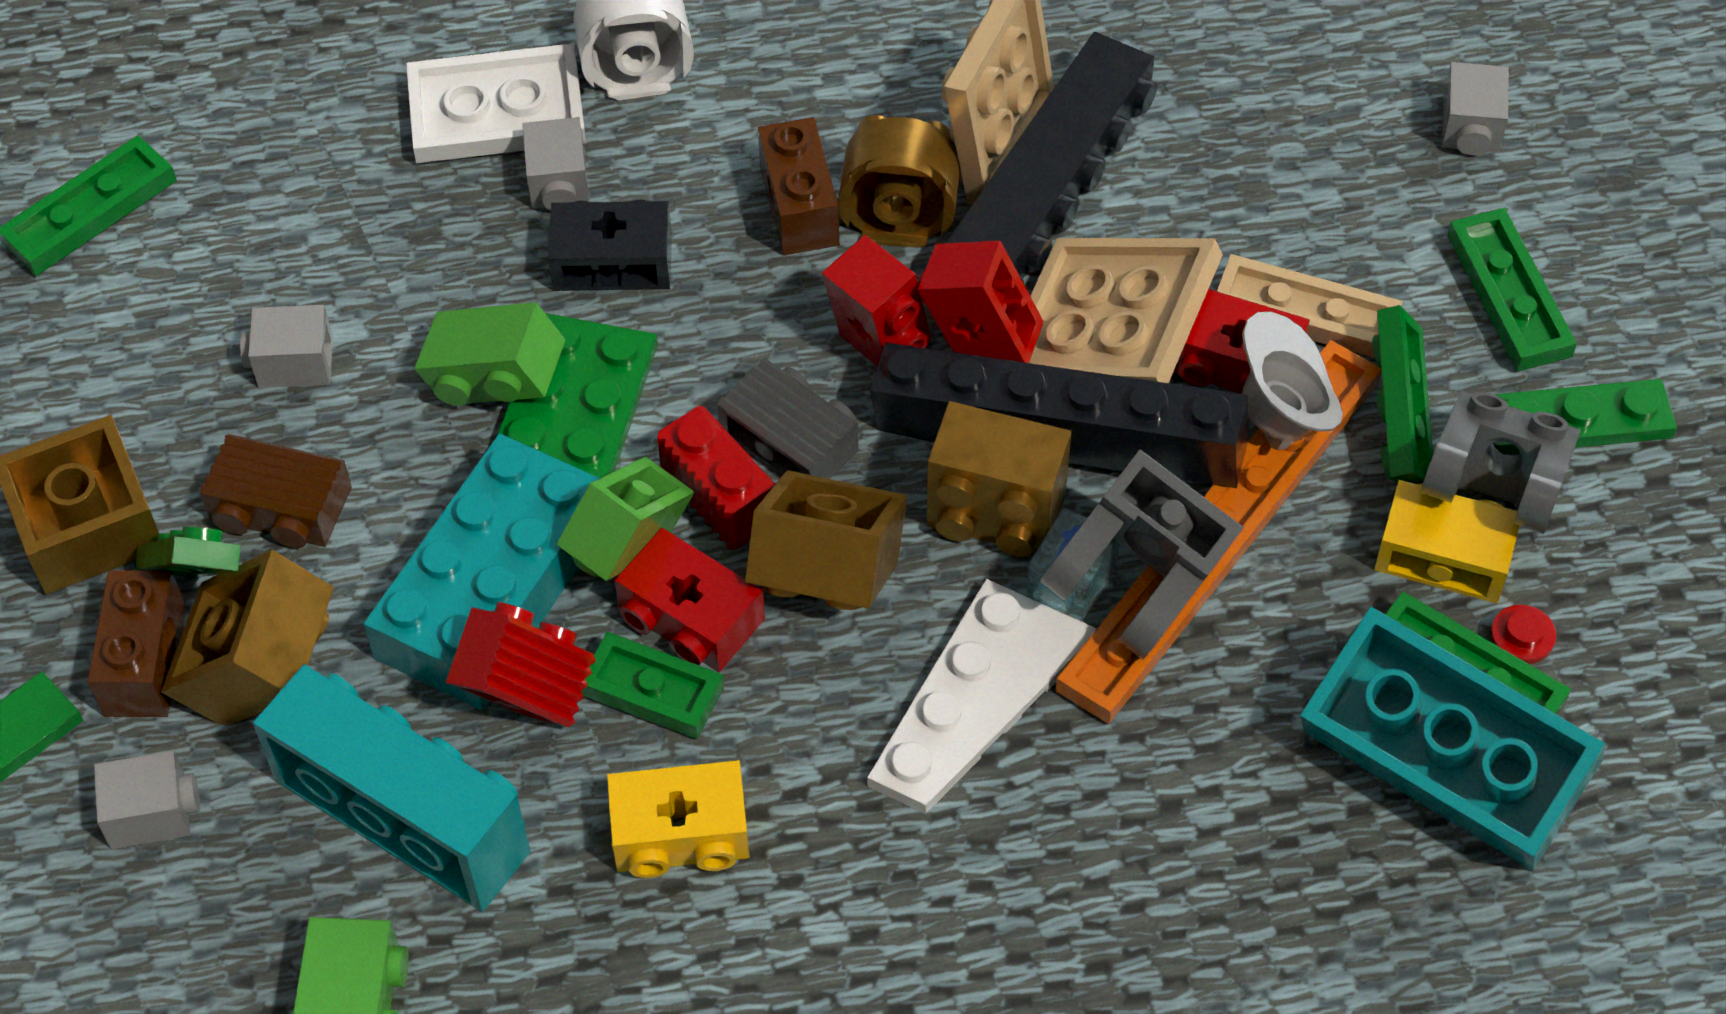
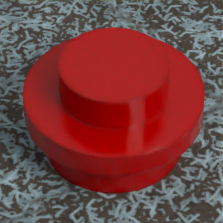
[1490,605,1556,664]

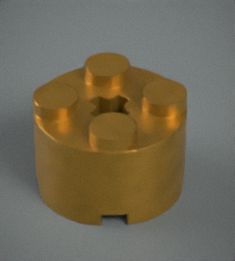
[838,115,960,248]

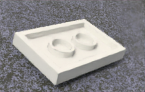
[406,43,586,163]

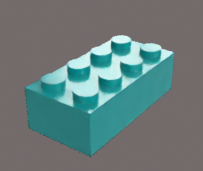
[363,433,600,710]
[1300,606,1605,871]
[253,664,531,913]

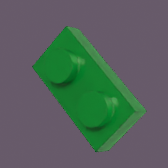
[581,631,724,739]

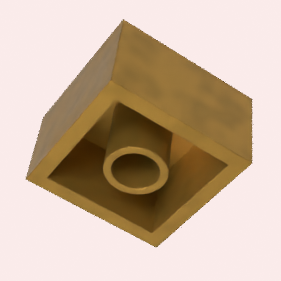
[927,401,1071,557]
[0,414,159,595]
[745,470,908,610]
[161,550,334,726]

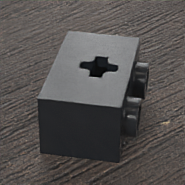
[548,200,672,291]

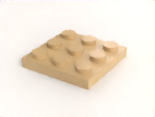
[942,0,1054,205]
[1029,238,1223,383]

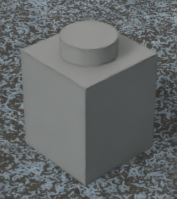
[1442,62,1509,155]
[522,117,589,210]
[240,305,333,388]
[94,750,200,849]

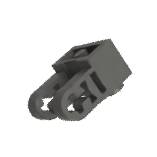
[1421,390,1581,534]
[1039,449,1244,660]

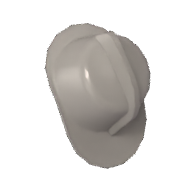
[1242,312,1343,451]

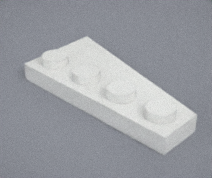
[867,579,1097,814]

